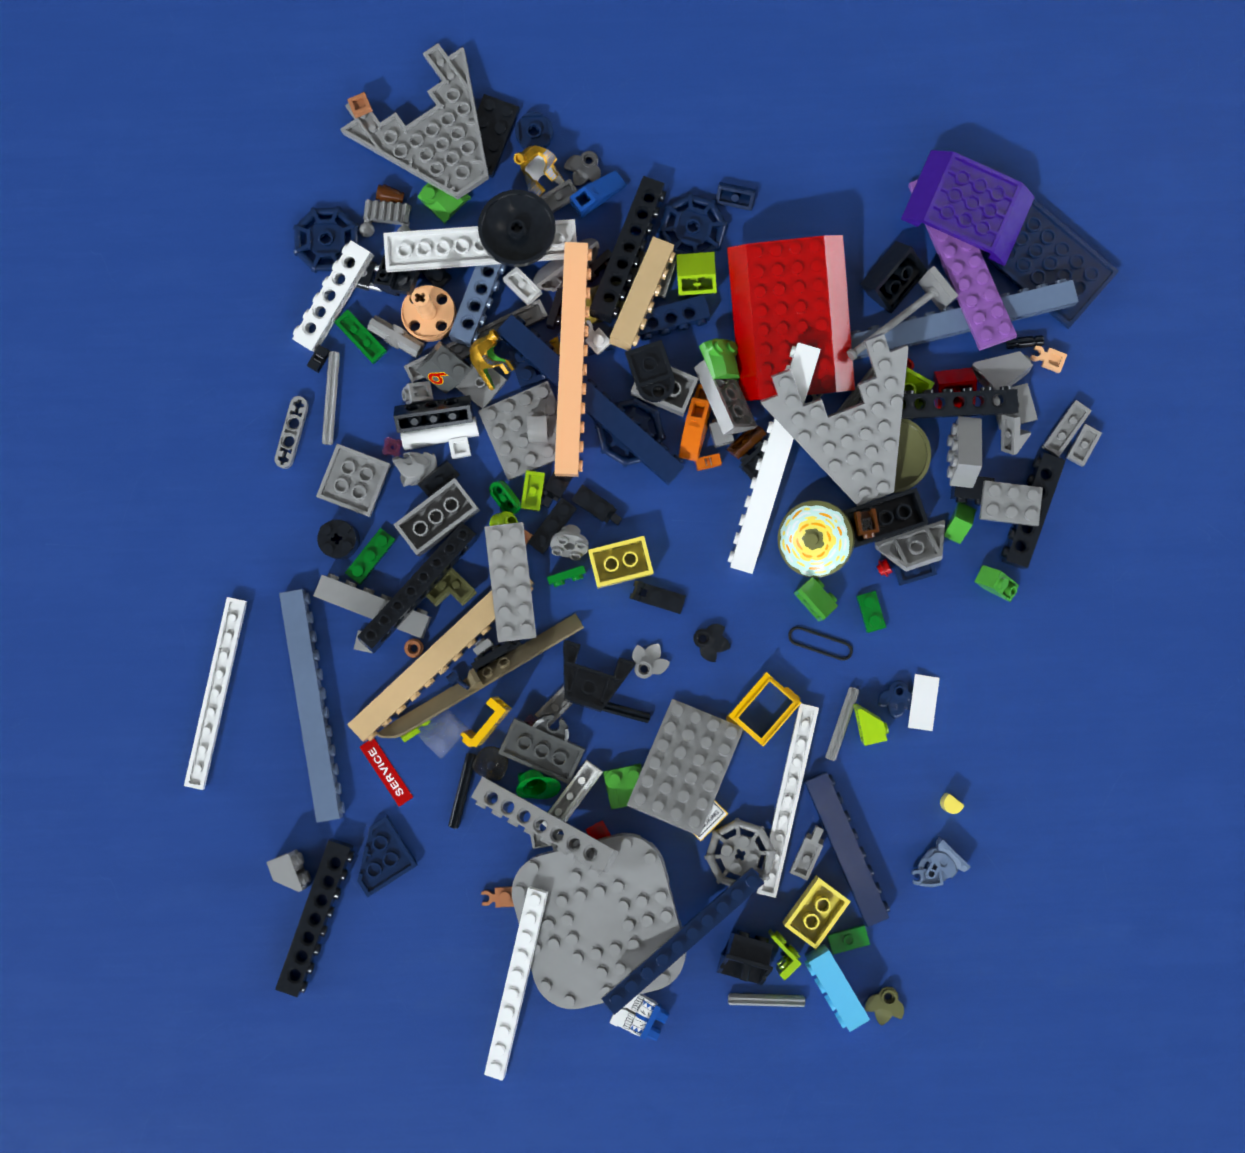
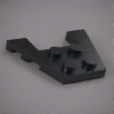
[563,640,636,712]

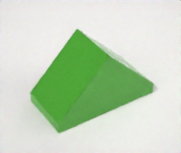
[944,503,976,544]

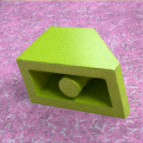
[853,704,889,746]

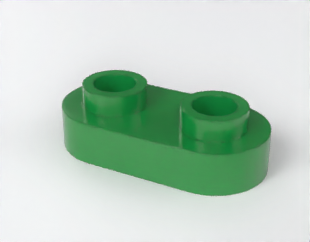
[489,480,521,514]

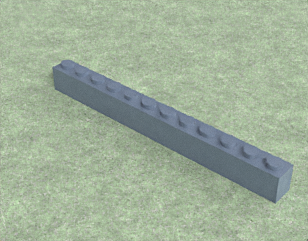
[851,279,1079,360]
[279,589,345,823]

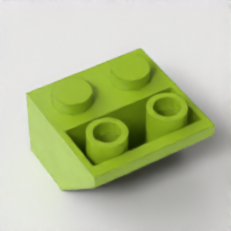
[677,252,717,295]

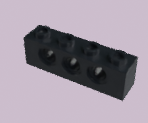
[393,395,473,433]

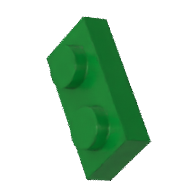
[547,565,586,587]
[856,591,886,633]

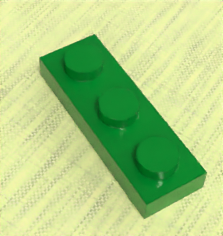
[334,310,387,365]
[345,528,396,585]

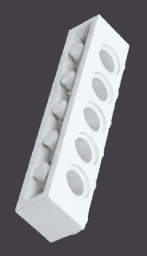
[292,241,374,352]

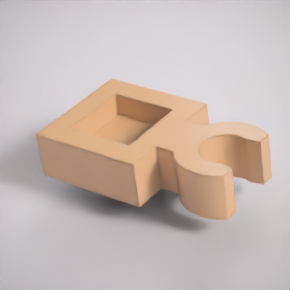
[1030,346,1067,373]

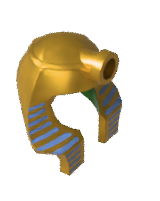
[469,329,516,390]

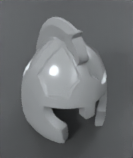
[392,452,437,487]

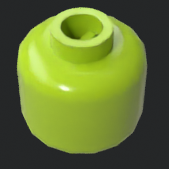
[489,511,518,526]

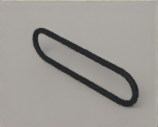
[788,626,853,661]

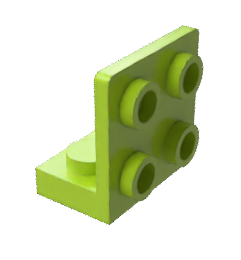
[768,929,802,980]

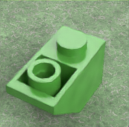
[974,565,1019,602]

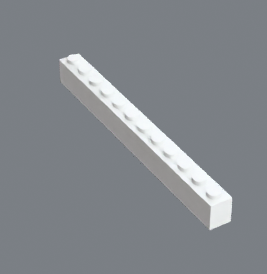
[728,343,821,574]

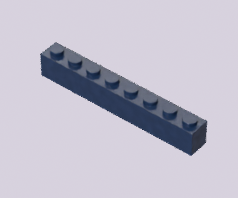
[804,772,890,927]

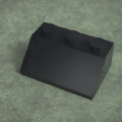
[860,241,927,313]

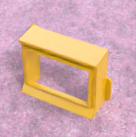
[726,672,802,747]

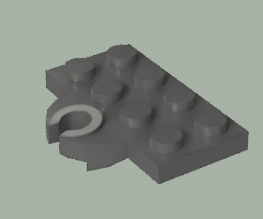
[498,714,585,784]

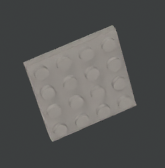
[478,381,557,481]

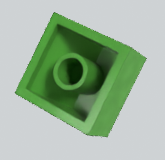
[794,577,838,622]

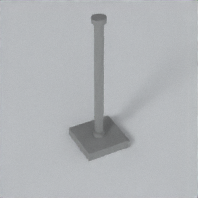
[847,266,958,361]

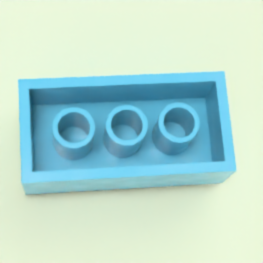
[804,944,870,1032]

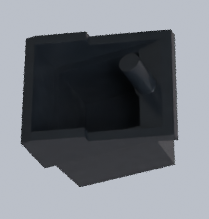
[717,930,773,985]

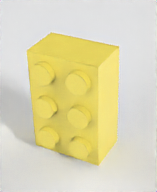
[588,536,654,589]
[782,875,851,949]

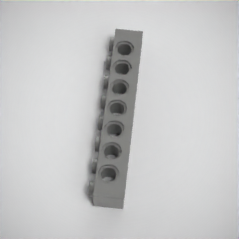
[471,777,619,874]

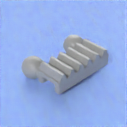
[359,199,412,238]

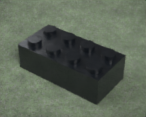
[843,487,929,548]

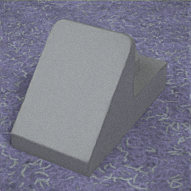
[1001,414,1031,455]

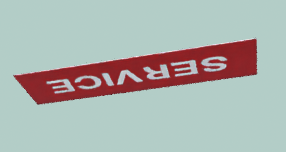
[360,739,413,807]

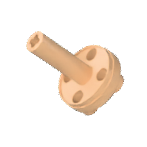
[401,285,457,342]

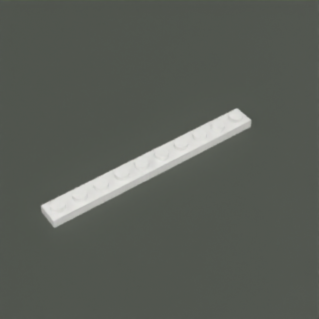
[184,597,248,790]
[756,704,819,898]
[484,886,548,1080]

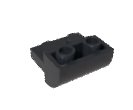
[373,253,421,296]

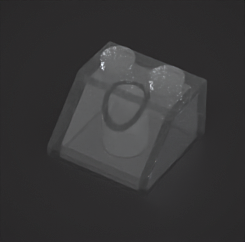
[418,709,469,759]

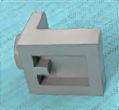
[402,381,433,404]

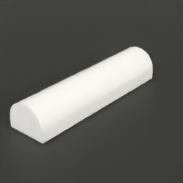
[400,417,479,451]
[542,760,603,834]

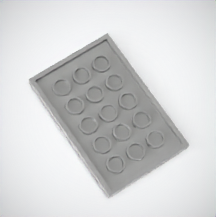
[627,699,744,836]

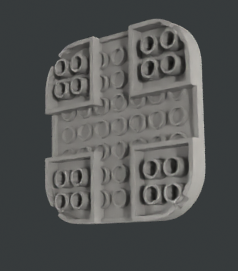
[512,833,687,1009]

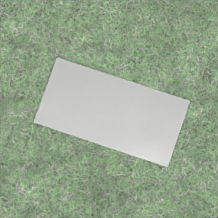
[908,674,939,731]

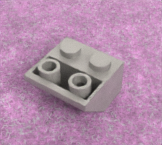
[266,849,311,892]

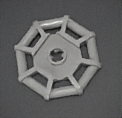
[704,818,777,886]

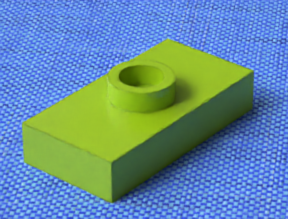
[521,470,545,511]

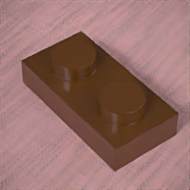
[727,425,766,459]

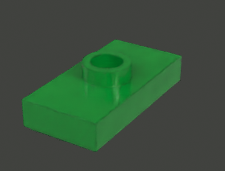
[827,924,870,955]

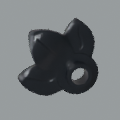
[693,624,731,662]

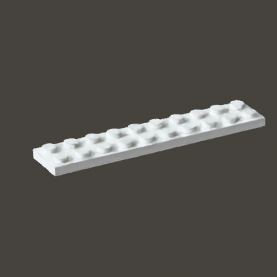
[383,219,577,272]

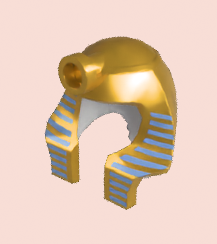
[514,145,565,197]

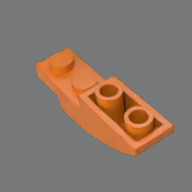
[679,384,712,462]

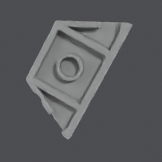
[875,520,945,571]

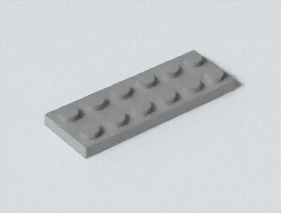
[484,522,537,642]

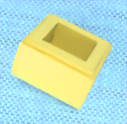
[940,793,964,814]

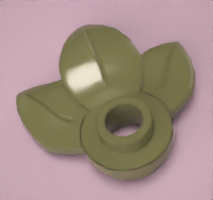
[865,986,904,1025]

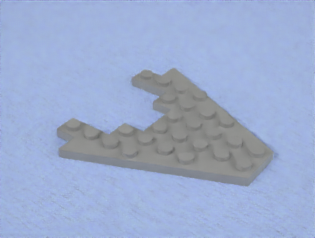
[340,43,489,200]
[760,333,908,506]

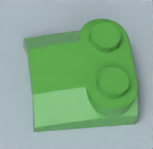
[418,183,471,224]
[699,339,740,380]
[603,763,642,809]

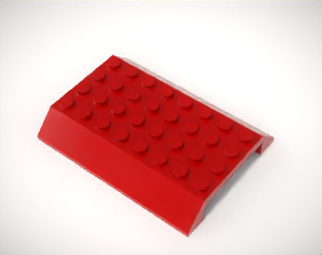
[727,235,855,401]

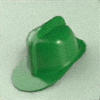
[516,769,561,799]

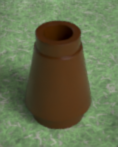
[376,184,404,204]

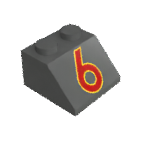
[416,340,472,394]

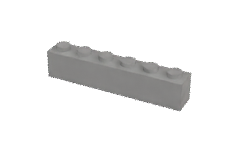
[313,573,432,639]

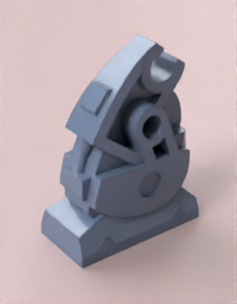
[911,837,971,887]

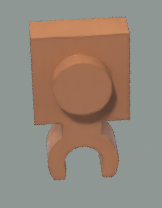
[481,886,514,908]

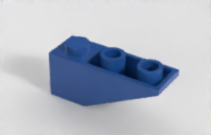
[570,170,627,219]

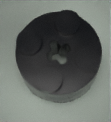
[317,520,360,560]

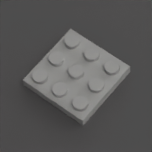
[316,444,391,518]

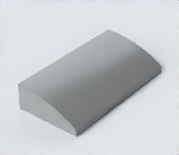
[694,360,757,435]

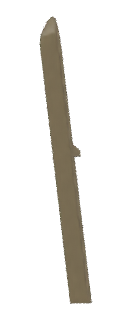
[377,613,584,738]

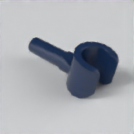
[446,671,470,690]

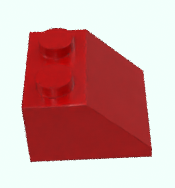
[933,368,977,408]

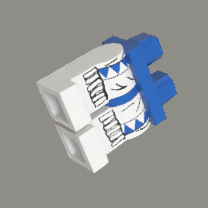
[610,994,669,1041]

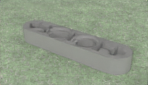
[275,396,309,469]

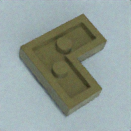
[426,568,477,607]

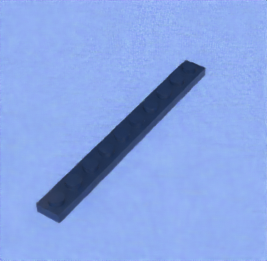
[601,868,764,1015]

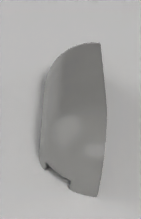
[533,238,600,292]

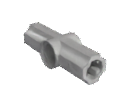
[367,315,425,358]

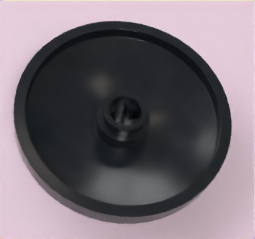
[478,190,556,267]

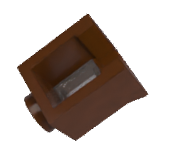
[853,509,880,539]

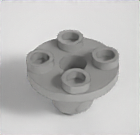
[550,525,589,561]

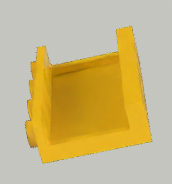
[460,696,512,748]

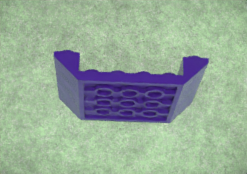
[901,150,1035,266]

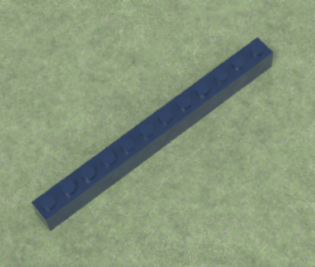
[496,314,684,485]

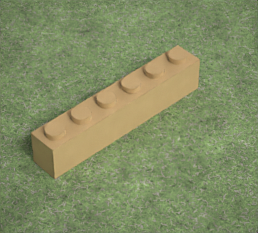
[609,236,676,351]

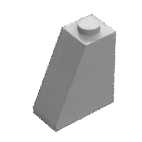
[971,351,1033,399]

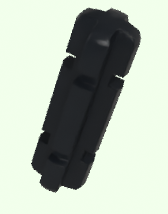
[1006,335,1044,349]

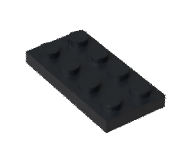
[477,94,520,178]

